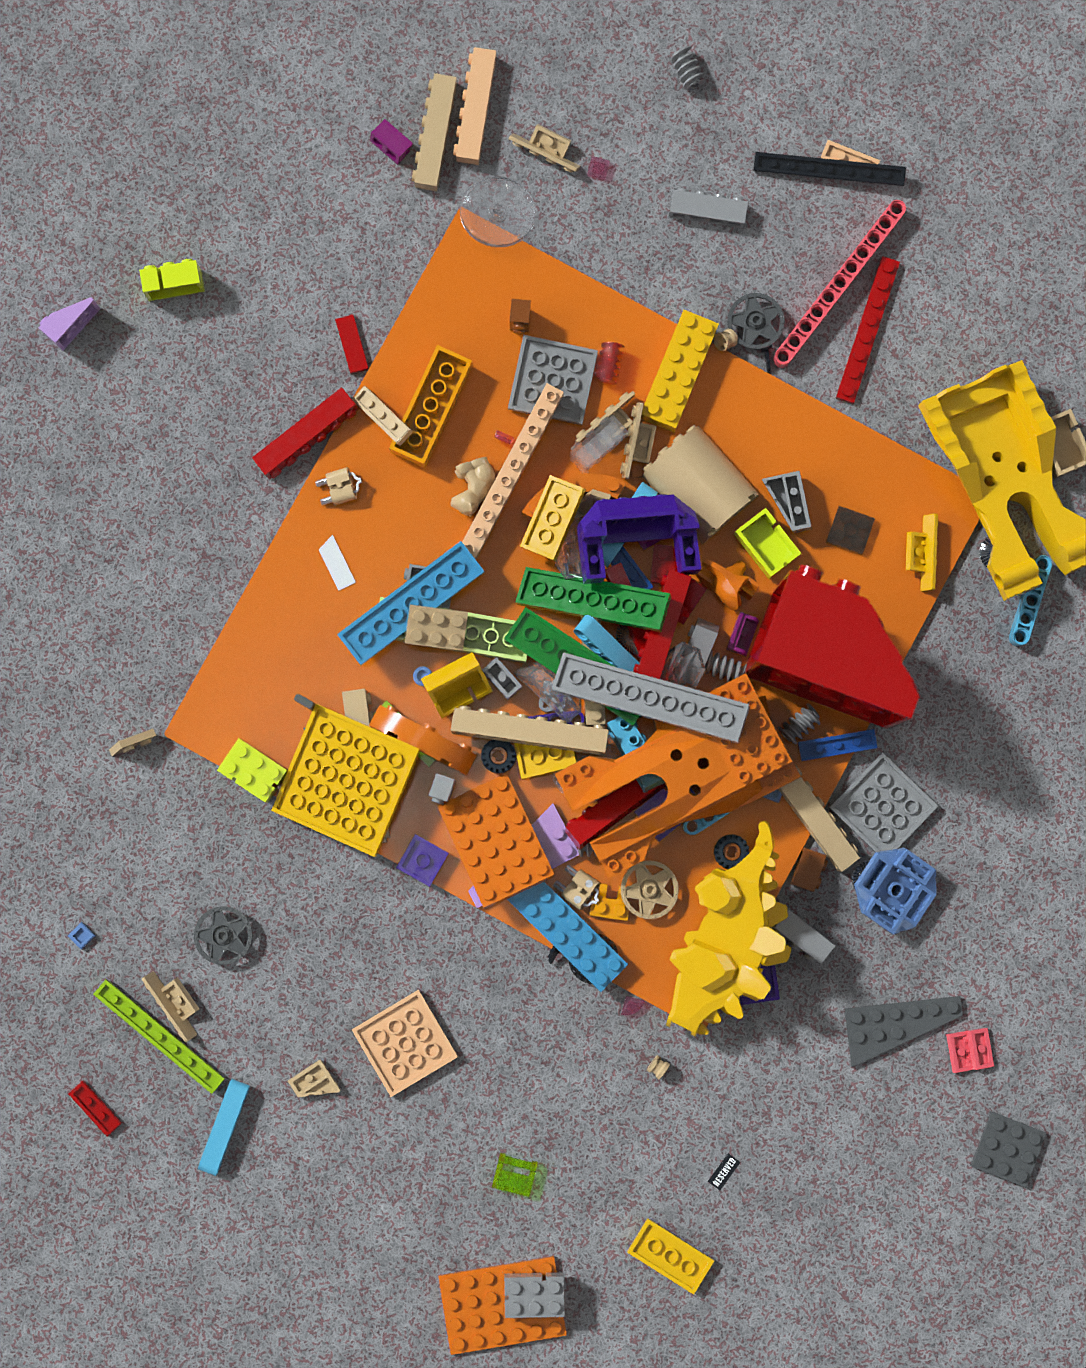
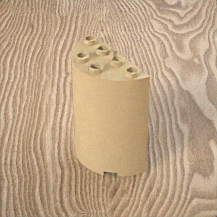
[642,425,760,544]

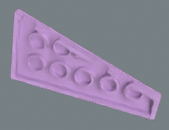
[468,803,579,908]

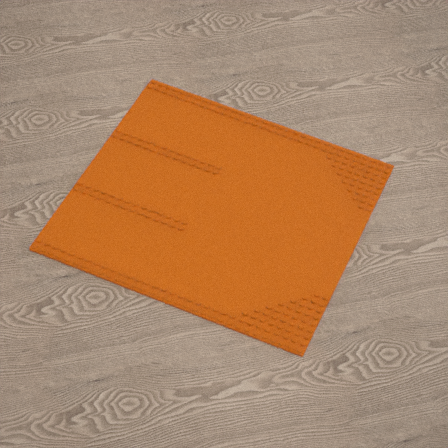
[164,208,979,1027]

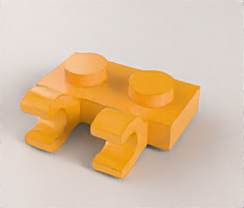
[589,883,630,921]

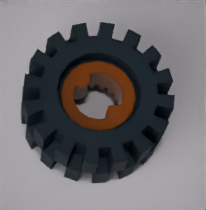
[481,740,516,774]
[714,834,750,869]

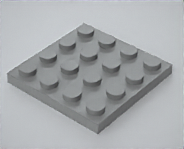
[508,335,598,425]
[829,752,938,852]

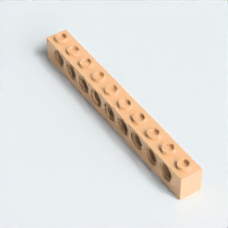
[462,383,564,560]

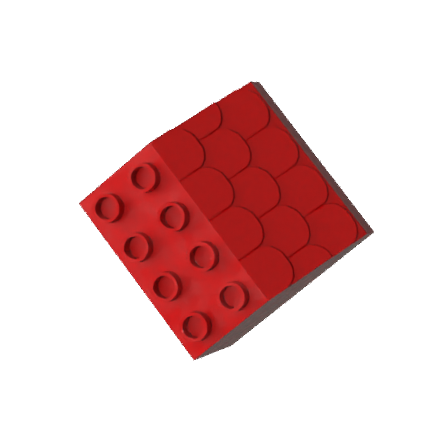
[743,565,919,729]

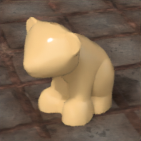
[450,457,495,517]

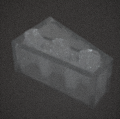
[570,415,629,473]

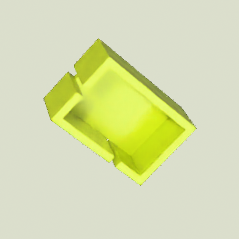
[139,259,205,301]
[734,508,801,579]
[217,738,288,803]

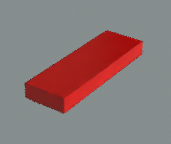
[335,314,369,374]
[68,1080,122,1137]

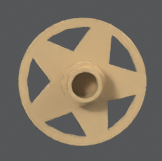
[621,861,679,919]

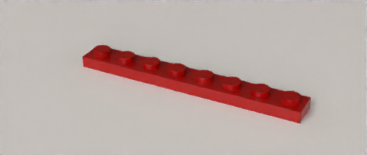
[835,256,900,404]

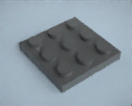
[970,1111,1046,1188]

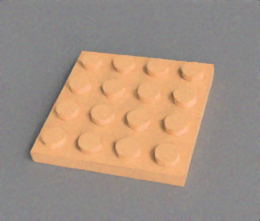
[352,990,458,1097]

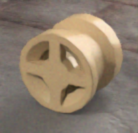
[714,329,738,351]
[647,1055,670,1079]

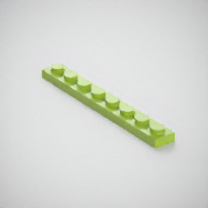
[93,979,225,1094]

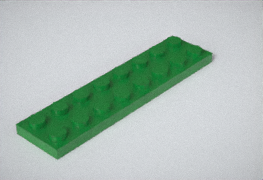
[515,567,671,632]
[504,607,640,726]

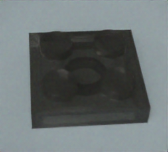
[826,506,875,555]

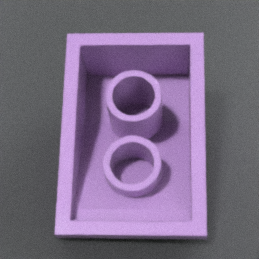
[39,297,100,351]

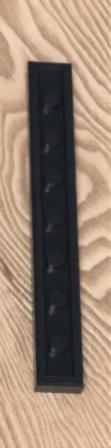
[753,152,906,186]

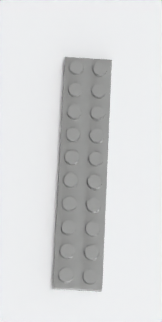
[552,652,750,744]

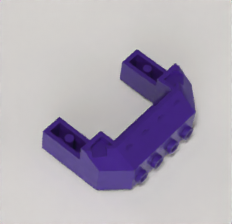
[577,494,701,584]

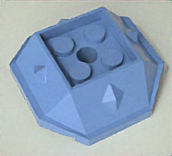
[854,848,936,935]

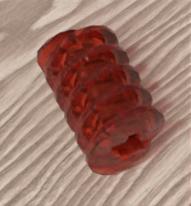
[594,342,625,384]

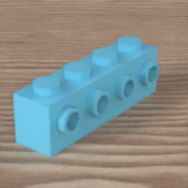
[607,717,665,793]

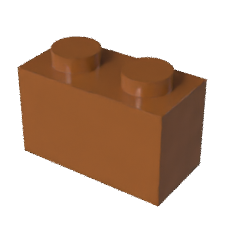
[509,299,531,334]
[790,848,828,892]

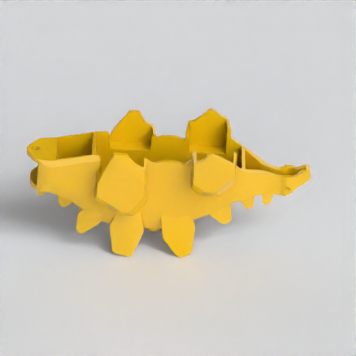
[666,821,792,1037]

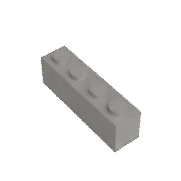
[669,188,748,228]

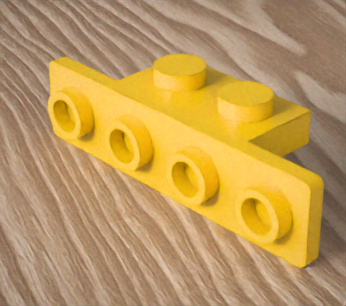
[906,514,938,591]

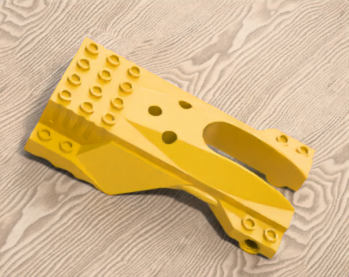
[918,360,1086,601]

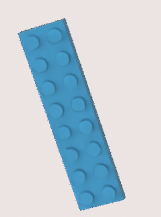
[337,541,485,666]
[507,882,628,992]

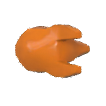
[695,559,759,610]

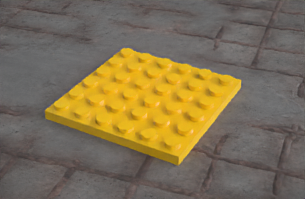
[271,704,420,857]

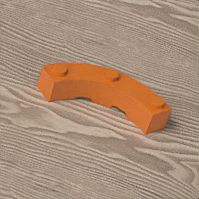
[522,473,626,520]
[369,705,477,775]

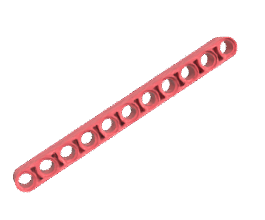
[773,200,906,368]

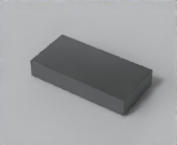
[293,694,315,711]

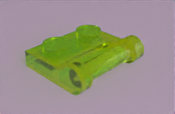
[492,1152,538,1197]

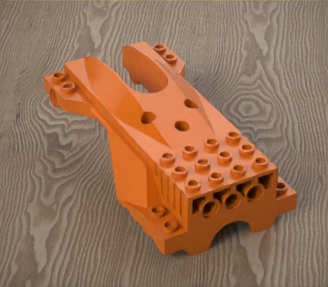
[555,673,801,878]

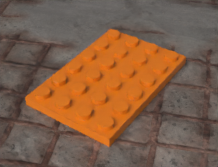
[437,773,555,910]
[438,1256,567,1355]

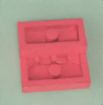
[946,1028,994,1073]

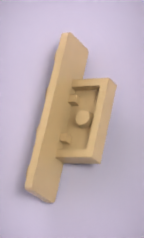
[509,124,581,173]
[575,391,636,448]
[620,402,656,479]
[142,972,199,1042]

